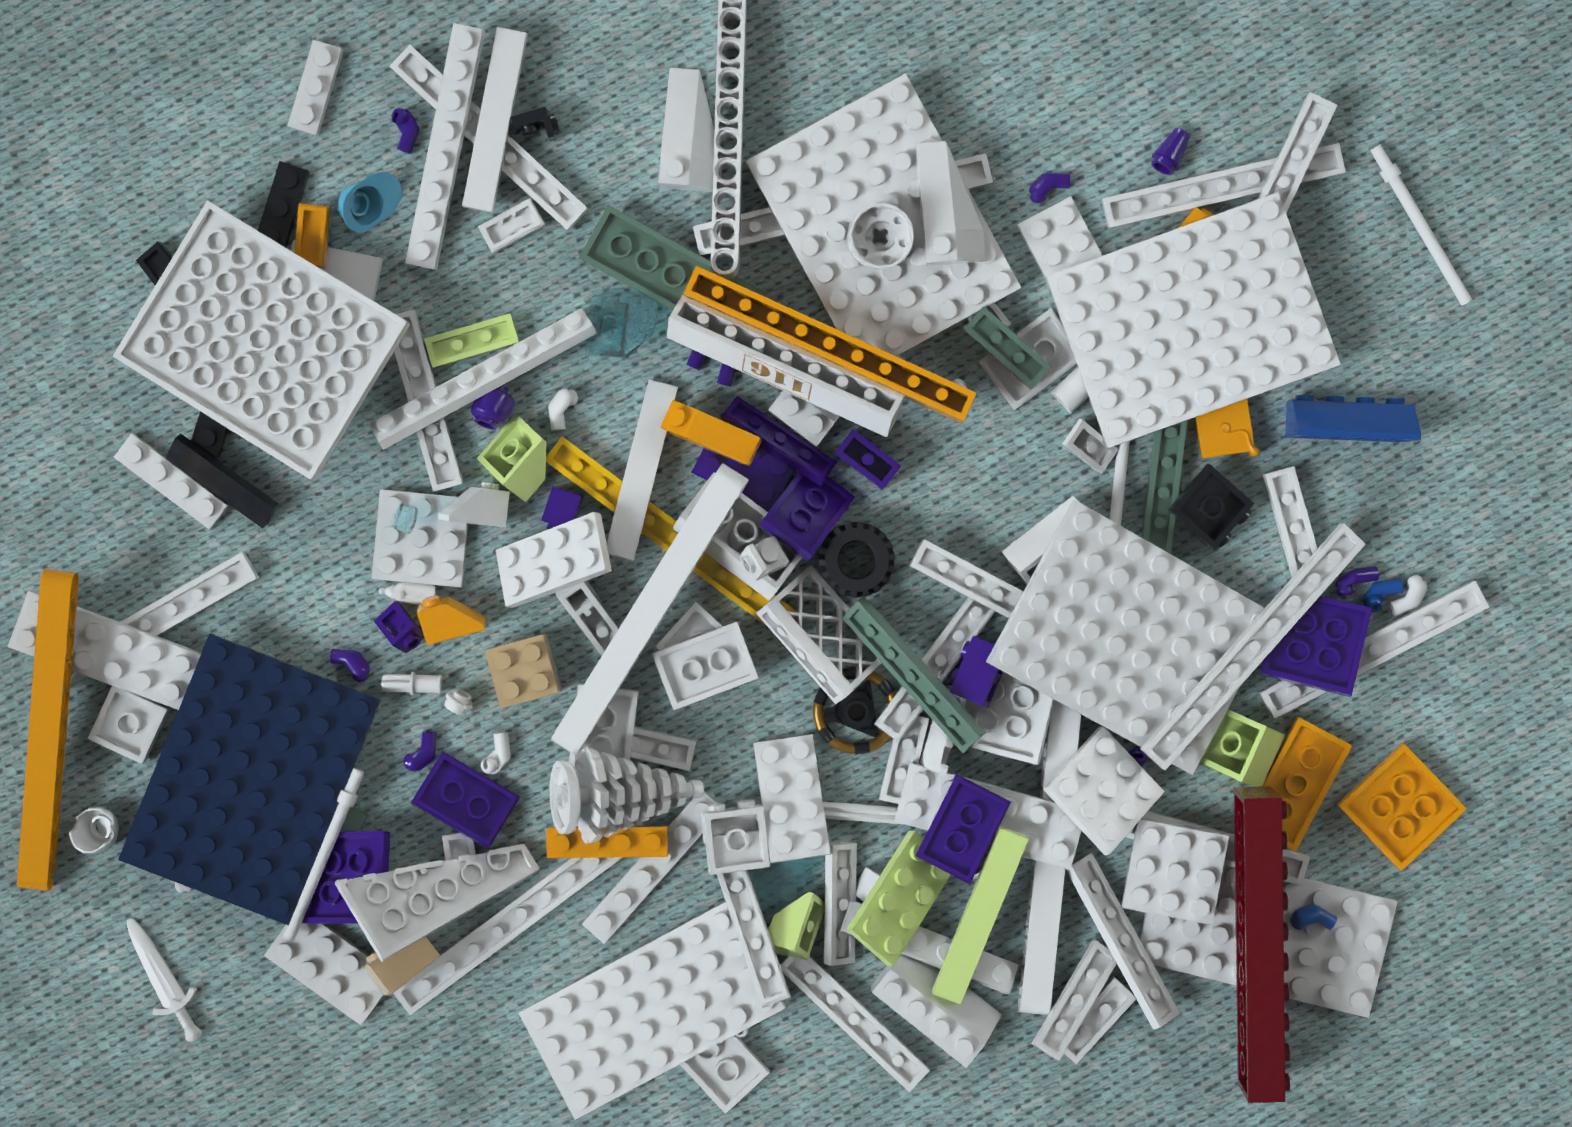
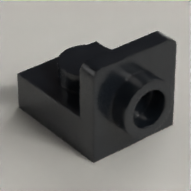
[511,107,560,142]

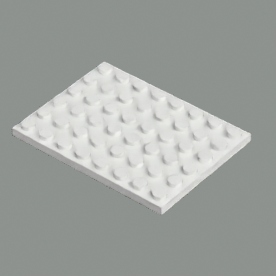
[746,73,1021,356]
[1046,192,1341,449]
[113,200,410,481]
[986,500,1265,775]

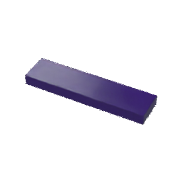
[720,396,837,486]

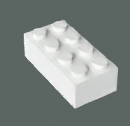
[673,472,802,601]

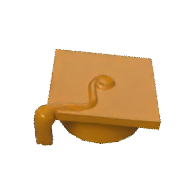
[1195,399,1260,459]

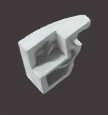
[919,717,953,775]

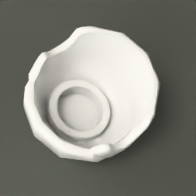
[69,807,119,854]

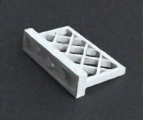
[756,565,882,704]

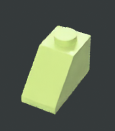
[768,892,825,960]

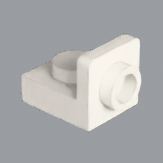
[741,536,789,581]

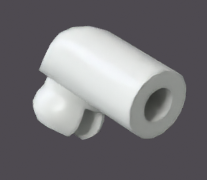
[548,388,578,431]

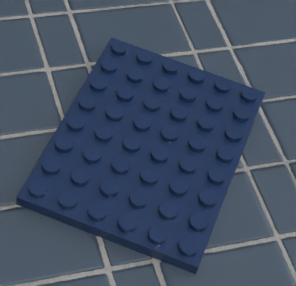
[118,633,381,926]

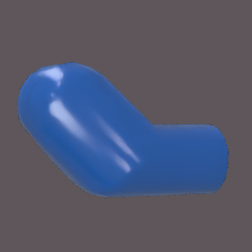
[1363,578,1404,613]

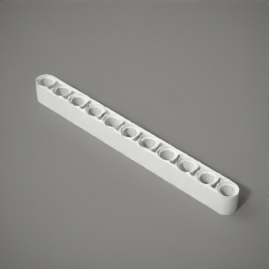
[711,0,747,280]
[551,463,749,756]
[1018,700,1081,1015]

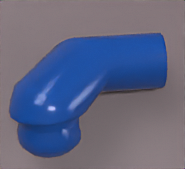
[1290,904,1337,930]

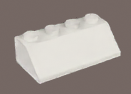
[871,954,1002,1068]

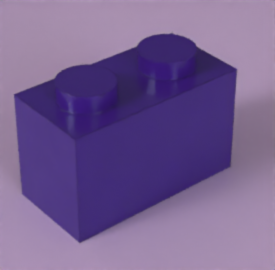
[834,429,901,491]
[949,636,1003,708]

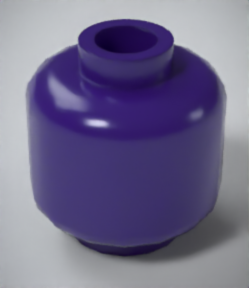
[471,385,515,430]

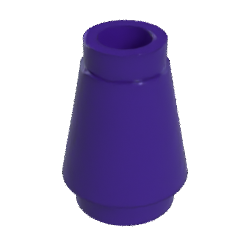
[1151,128,1190,175]

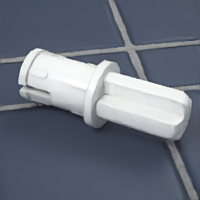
[381,672,443,695]

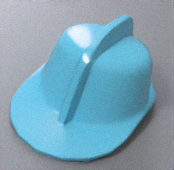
[336,172,402,233]

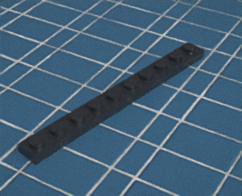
[191,161,310,457]

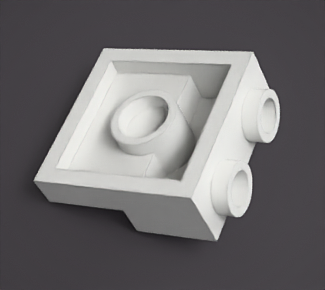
[700,799,770,875]

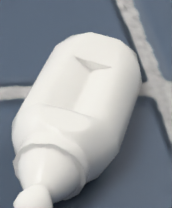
[379,582,436,605]

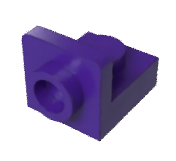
[374,601,424,653]

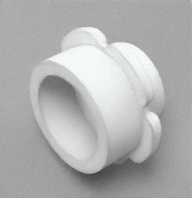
[444,689,473,716]

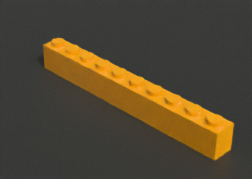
[683,266,977,424]

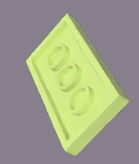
[846,831,951,967]

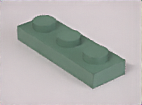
[963,306,1052,390]

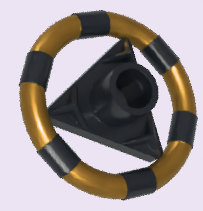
[813,667,896,755]

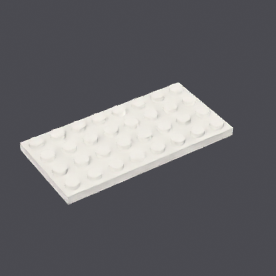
[1139,865,1398,1018]
[519,901,786,1120]

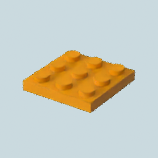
[1336,743,1467,871]

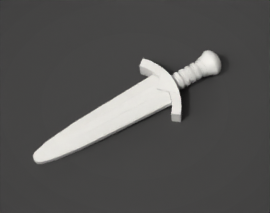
[127,918,202,1042]

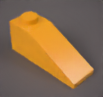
[660,400,762,466]

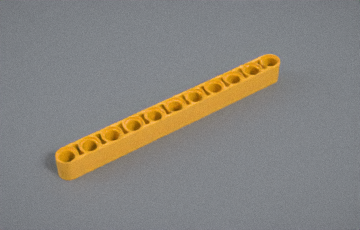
[17,569,79,891]

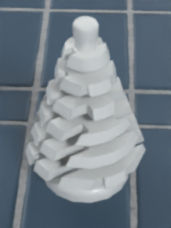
[550,747,704,845]

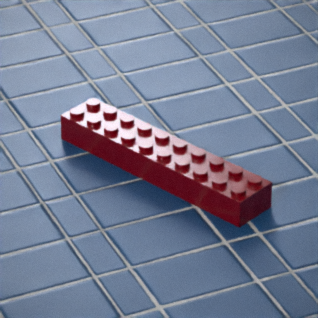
[1233,786,1290,1103]

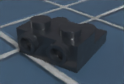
[1168,464,1255,550]

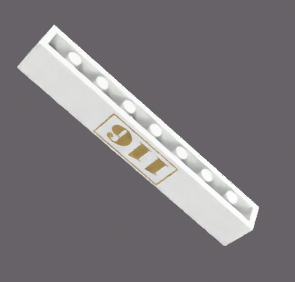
[667,295,905,437]

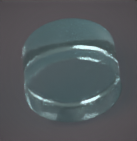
[393,503,418,534]

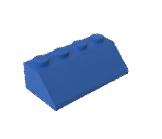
[1285,395,1421,442]

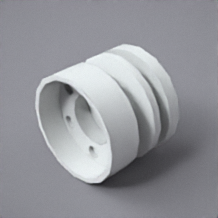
[847,203,914,269]

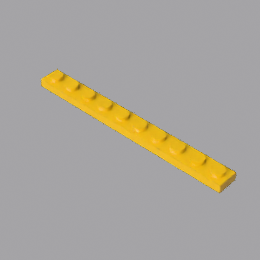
[546,436,796,627]

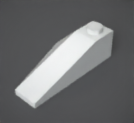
[658,68,722,192]
[915,141,986,266]

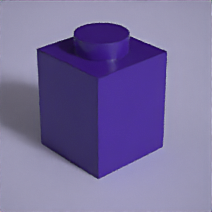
[541,486,584,529]

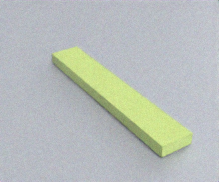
[932,826,1029,1005]

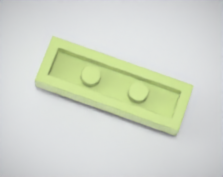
[424,313,520,369]

